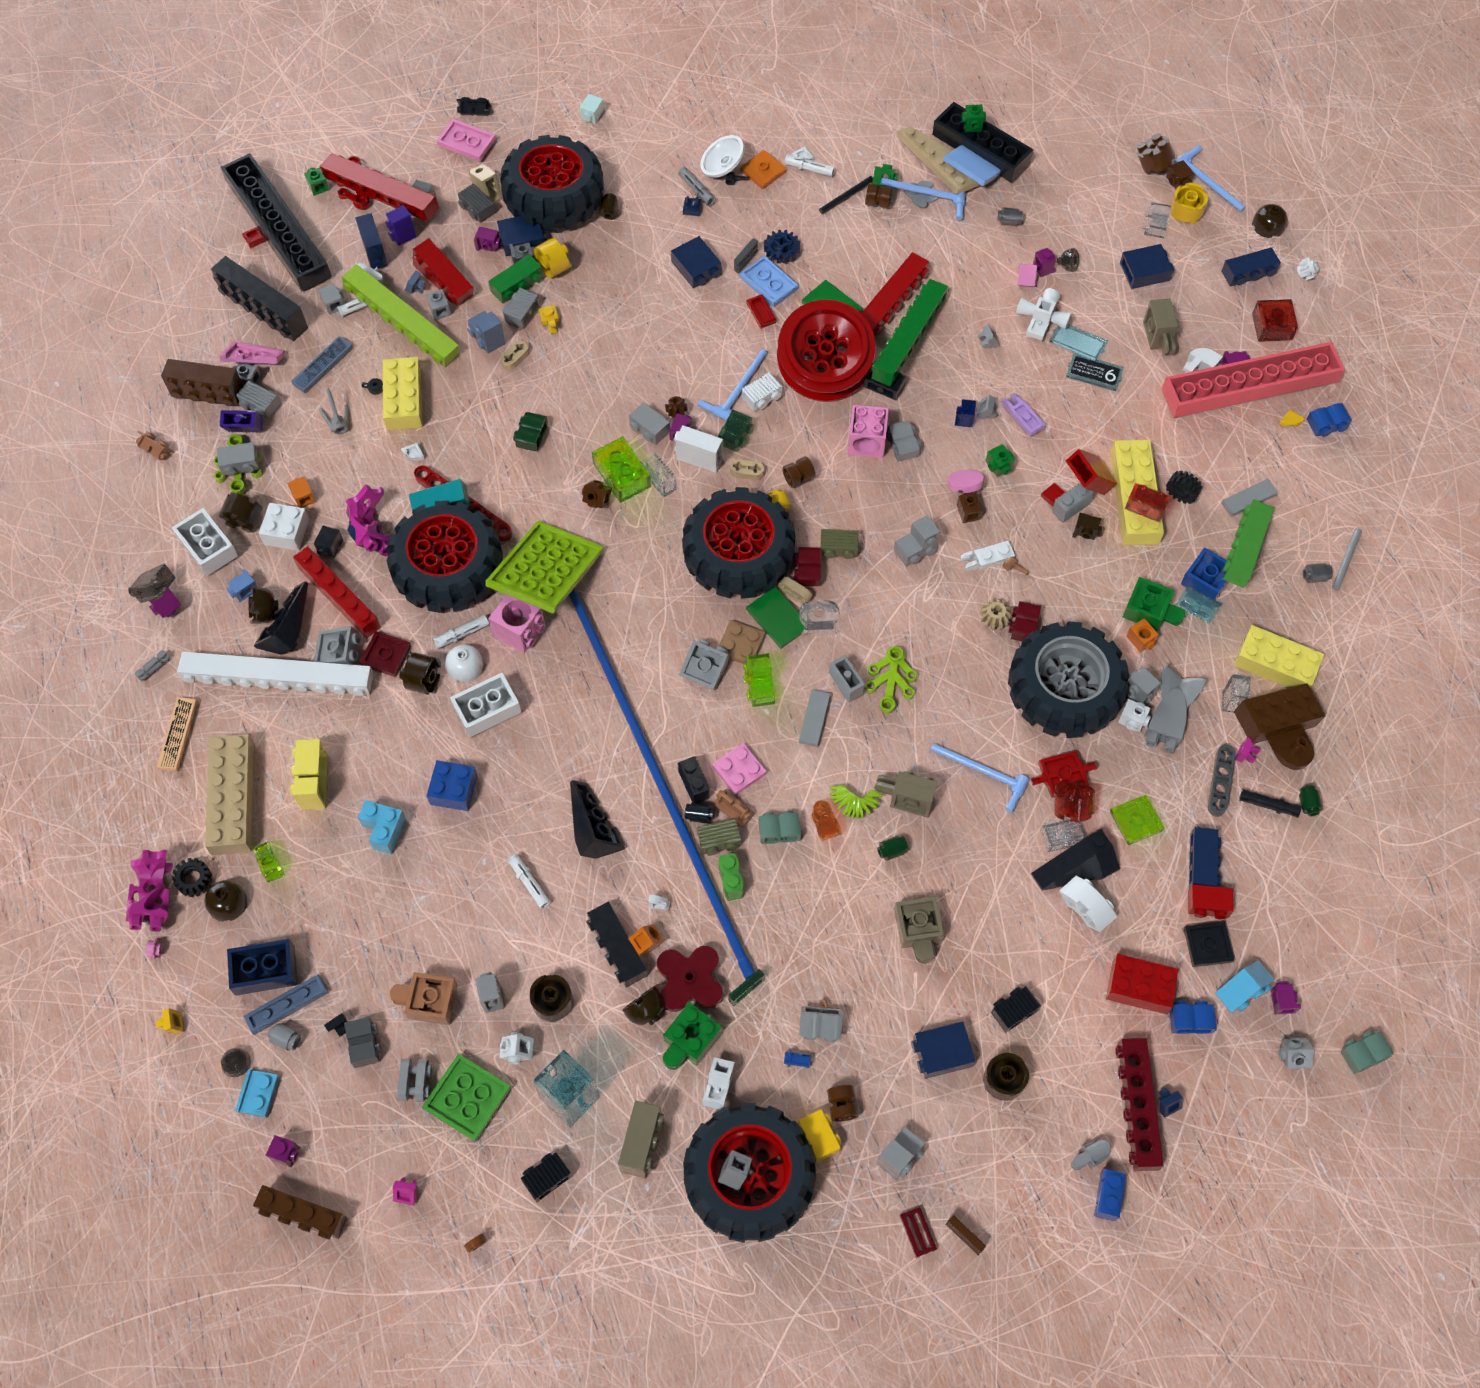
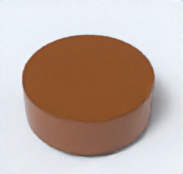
[464,1234,487,1253]

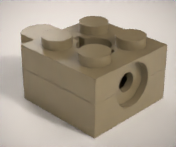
[1143,298,1180,354]
[874,771,938,818]
[894,896,944,964]

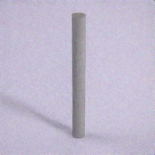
[1332,528,1362,591]

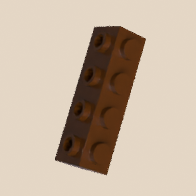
[253,1185,347,1240]

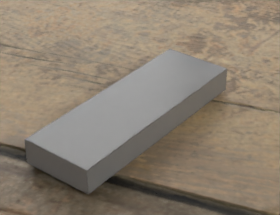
[1221,479,1278,517]
[799,690,830,747]

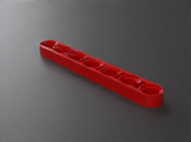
[414,465,512,542]

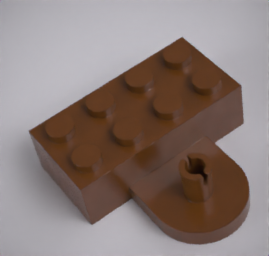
[1234,683,1326,770]

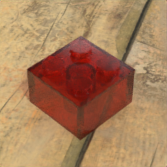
[1252,299,1298,342]

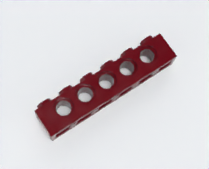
[1115,1038,1164,1171]

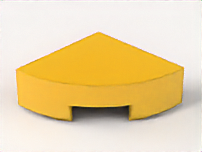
[1279,410,1305,427]

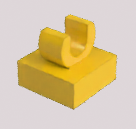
[156,1009,184,1034]

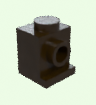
[1072,513,1102,540]

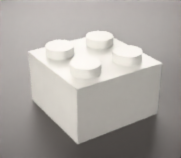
[259,503,309,551]

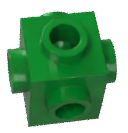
[962,104,986,132]
[872,164,898,188]
[986,444,1015,477]

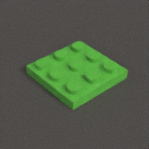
[422,1054,511,1142]

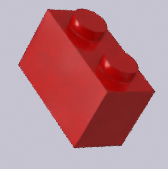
[1188,884,1234,920]

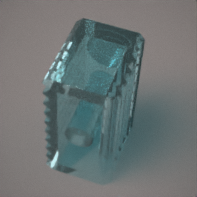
[1176,586,1221,623]

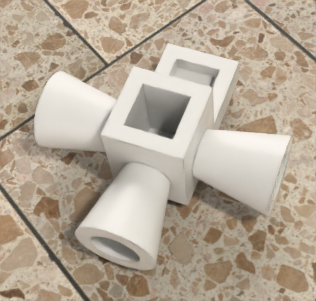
[1016,288,1071,341]

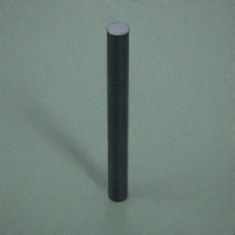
[819,176,873,214]

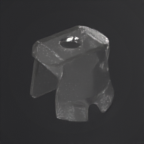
[799,599,840,636]

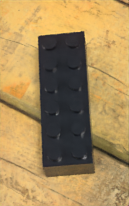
[932,102,1034,183]
[211,256,308,341]

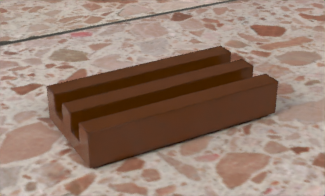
[945,1215,986,1256]

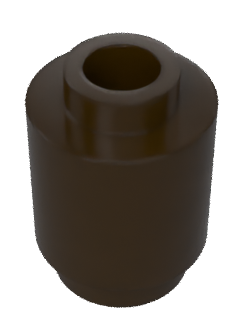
[600,193,618,219]

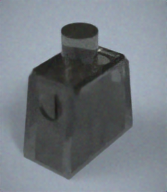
[128,563,176,603]

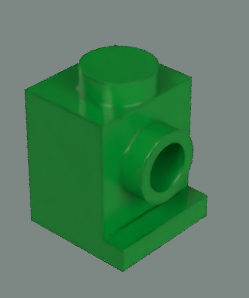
[304,167,329,196]

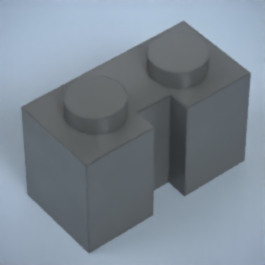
[344,1017,382,1068]

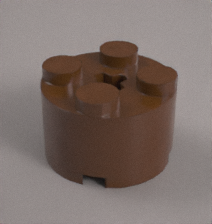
[1137,133,1175,173]

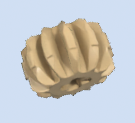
[979,598,1012,631]

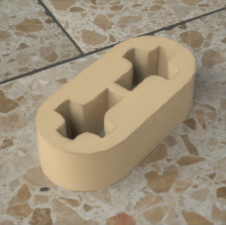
[501,341,529,370]
[730,459,764,480]
[778,577,812,605]

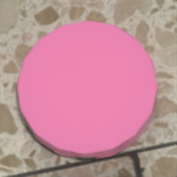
[947,470,984,493]

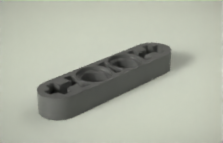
[1208,744,1236,817]

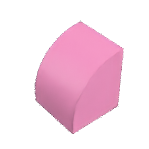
[1017,264,1037,286]

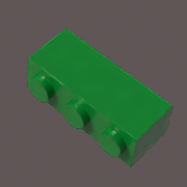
[489,254,543,304]

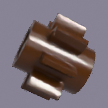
[665,396,688,419]

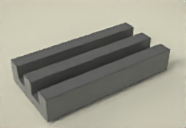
[734,238,758,273]

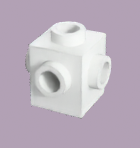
[1118,699,1151,732]
[500,1032,534,1065]

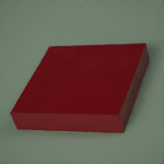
[359,631,411,677]

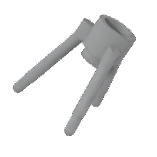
[319,388,350,434]

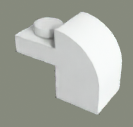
[1183,348,1223,373]
[702,1057,735,1110]

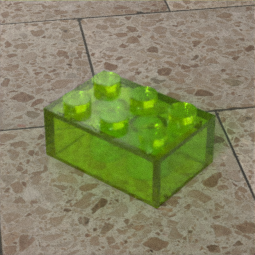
[591,436,651,503]

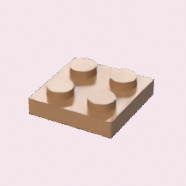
[719,620,765,667]

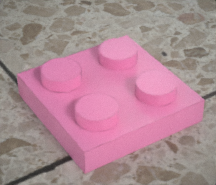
[712,743,767,796]

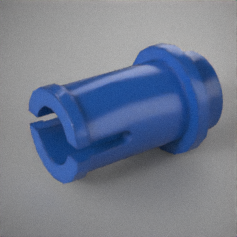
[784,1050,811,1068]

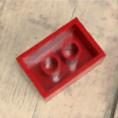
[1106,953,1179,1015]

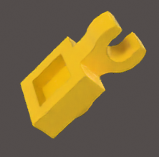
[538,305,559,334]

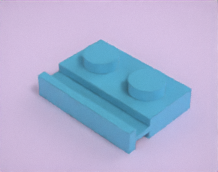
[235,1069,279,1118]

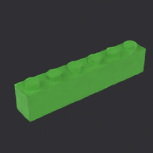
[1222,499,1274,588]

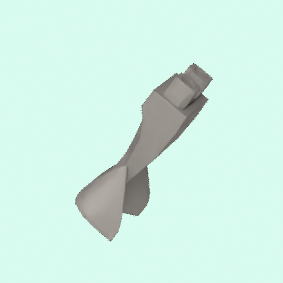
[1144,665,1206,754]

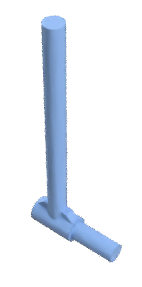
[1174,145,1245,212]
[881,178,965,220]
[697,349,767,421]
[931,744,1030,813]

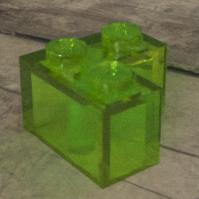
[743,653,775,707]

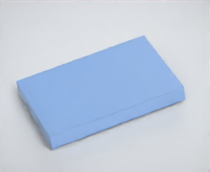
[943,145,1001,186]
[739,255,799,307]

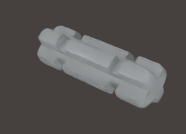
[135,650,170,681]

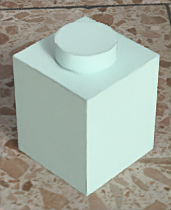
[580,94,604,124]

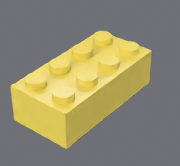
[383,357,422,430]
[1234,625,1324,688]

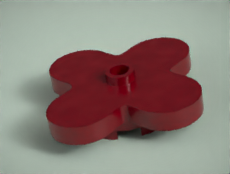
[657,946,722,1012]

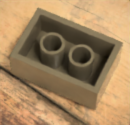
[618,1100,665,1179]

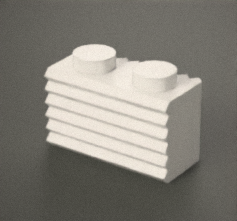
[742,372,783,412]

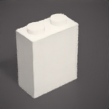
[674,425,723,473]

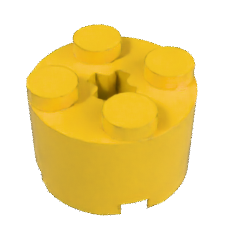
[1170,183,1208,224]
[533,237,572,278]

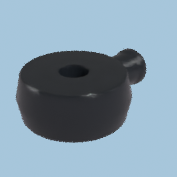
[362,378,383,395]

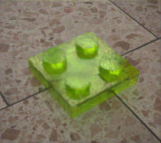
[1110,795,1165,845]

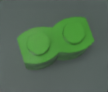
[719,853,743,901]

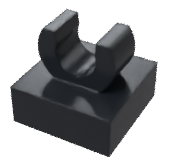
[324,1013,347,1037]

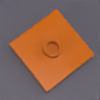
[740,150,787,189]

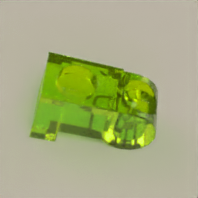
[253,841,285,883]

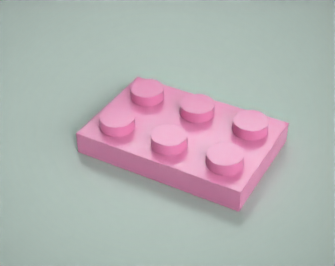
[437,119,496,162]

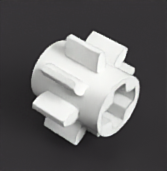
[1297,257,1319,280]

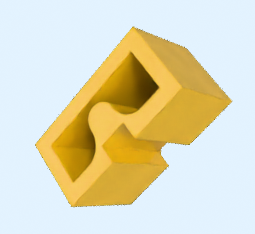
[798,1109,842,1163]

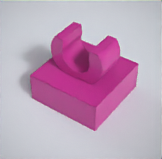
[1235,737,1260,763]
[393,1177,417,1206]

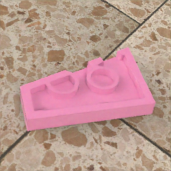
[219,341,284,364]

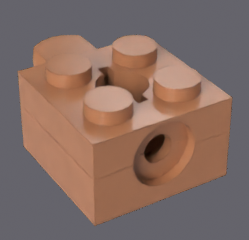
[390,972,458,1025]

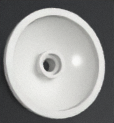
[701,135,745,178]

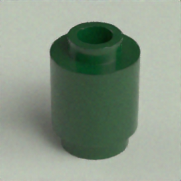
[1299,786,1323,817]
[877,836,909,861]

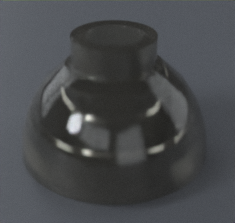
[1057,248,1079,272]
[221,1048,251,1077]

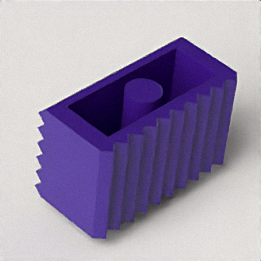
[385,205,416,246]
[220,410,263,433]

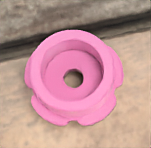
[146,939,162,959]

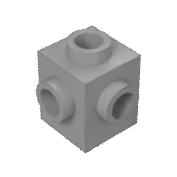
[1278,1037,1314,1070]

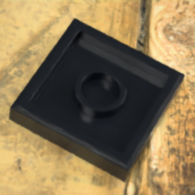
[1184,922,1234,967]

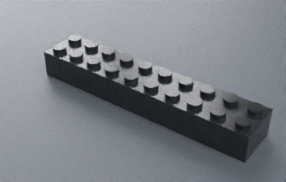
[220,153,332,292]

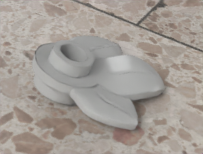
[906,181,938,208]

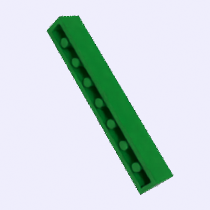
[871,279,949,386]

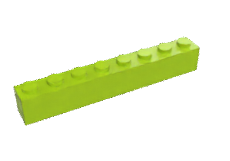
[342,264,459,367]

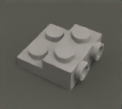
[314,626,361,665]
[679,639,730,690]

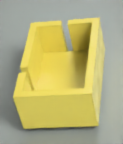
[290,739,328,810]

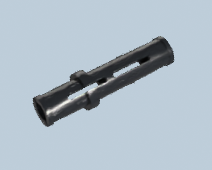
[1239,789,1302,818]

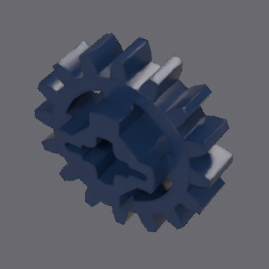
[764,229,800,263]

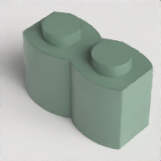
[758,811,801,844]
[1341,1031,1394,1074]

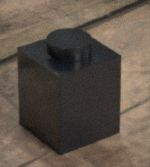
[314,525,343,558]

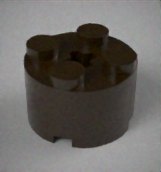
[219,493,263,533]
[399,652,441,695]
[529,974,573,1022]
[983,1053,1029,1101]

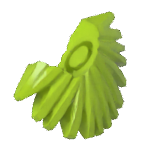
[830,785,883,819]

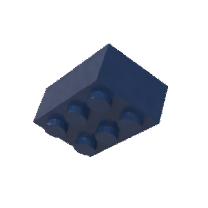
[227,939,298,996]

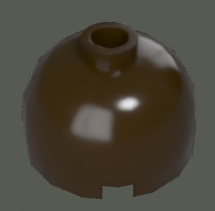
[1252,204,1288,238]
[248,586,279,624]
[204,880,247,922]
[622,986,664,1025]

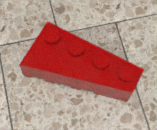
[412,238,474,307]

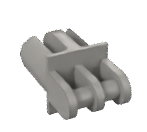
[1071,1139,1111,1170]

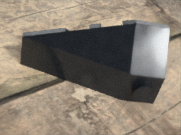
[254,581,308,655]

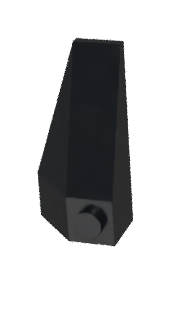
[570,780,625,859]
[1031,829,1120,891]

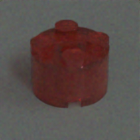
[1054,780,1095,822]

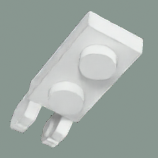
[961,541,1015,571]

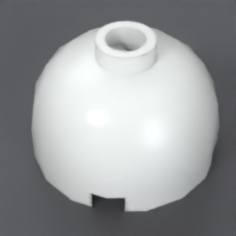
[445,644,484,683]

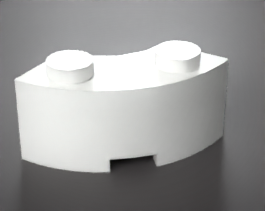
[1059,876,1117,932]

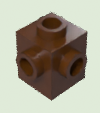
[582,480,612,508]

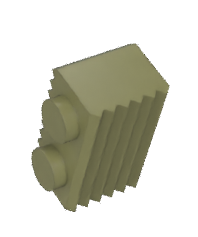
[820,529,858,559]
[697,819,741,856]

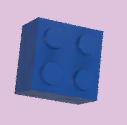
[1181,547,1228,604]
[426,760,478,811]

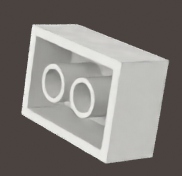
[172,508,238,576]
[450,673,522,738]

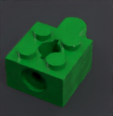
[1122,577,1185,631]
[663,1002,722,1070]

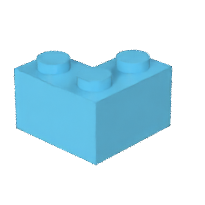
[358,800,406,855]
[1215,961,1275,1013]

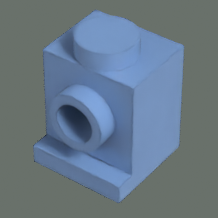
[226,569,257,602]

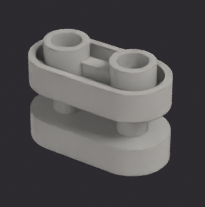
[397,1059,432,1102]

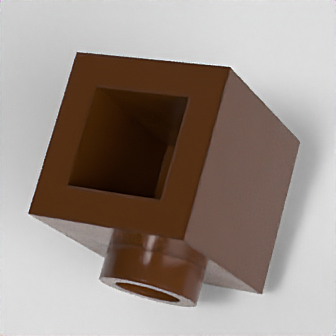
[1166,160,1194,189]
[957,492,982,523]

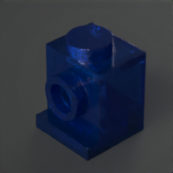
[955,399,976,427]

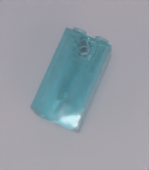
[532,1050,600,1128]

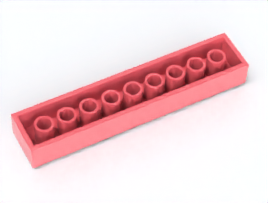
[1161,342,1345,418]

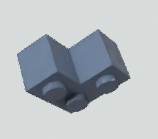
[467,311,505,354]

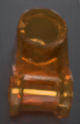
[812,800,841,841]

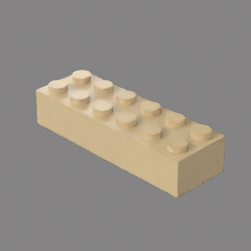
[205,734,254,855]

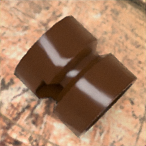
[865,183,892,209]
[782,456,816,488]
[827,1085,859,1122]

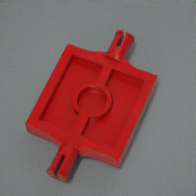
[1031,751,1097,798]

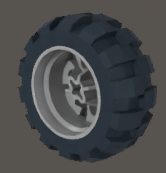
[1008,621,1130,738]

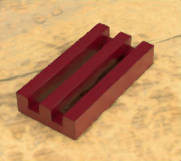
[900,1207,937,1258]

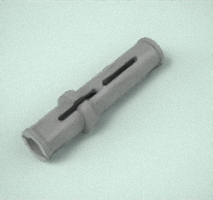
[678,167,715,206]

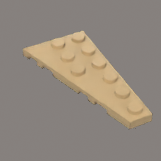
[897,126,995,195]

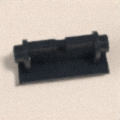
[456,97,491,116]

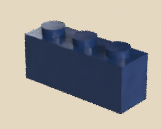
[1221,247,1281,287]
[1188,827,1222,890]

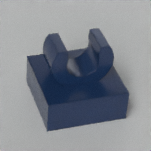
[683,196,702,216]
[1159,1088,1183,1118]

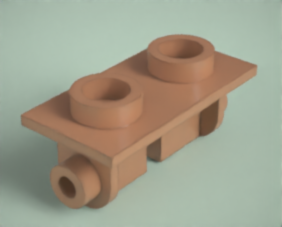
[136,431,174,460]
[712,790,755,827]

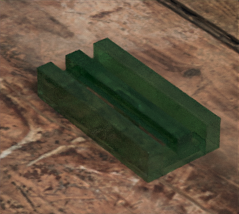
[728,969,765,1007]

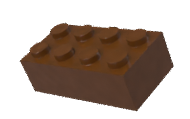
[161,359,243,407]

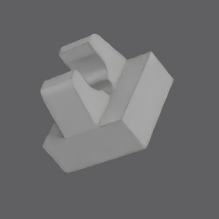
[978,324,1000,348]
[977,395,998,419]

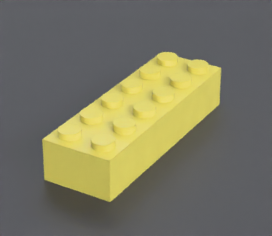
[1110,440,1164,545]

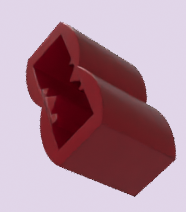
[794,547,821,586]
[1008,601,1041,641]

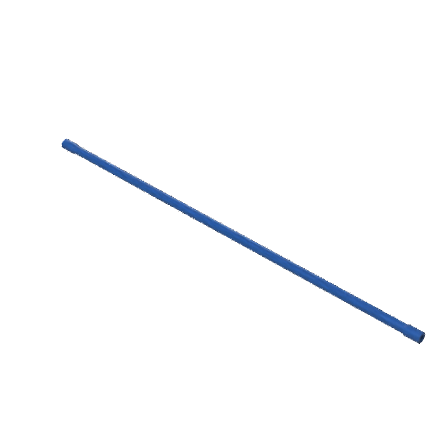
[569,588,756,980]

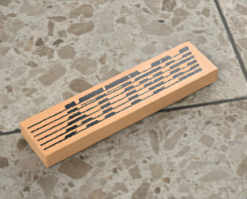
[157,697,198,772]

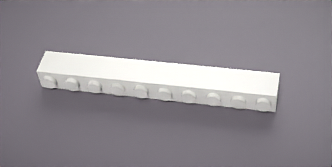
[177,652,374,696]

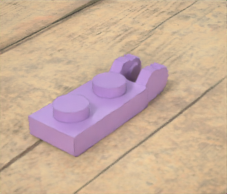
[1001,393,1045,437]

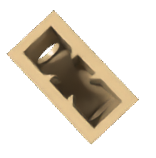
[469,164,502,203]

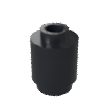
[685,802,715,824]

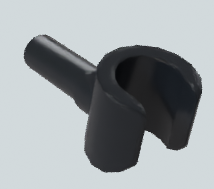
[725,172,749,185]

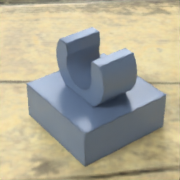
[405,270,426,294]

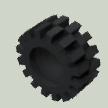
[1166,470,1203,504]
[172,858,213,897]

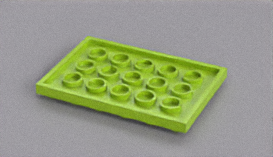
[485,521,604,614]

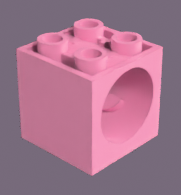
[848,405,889,458]
[488,595,545,653]

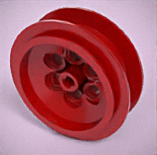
[777,299,875,402]

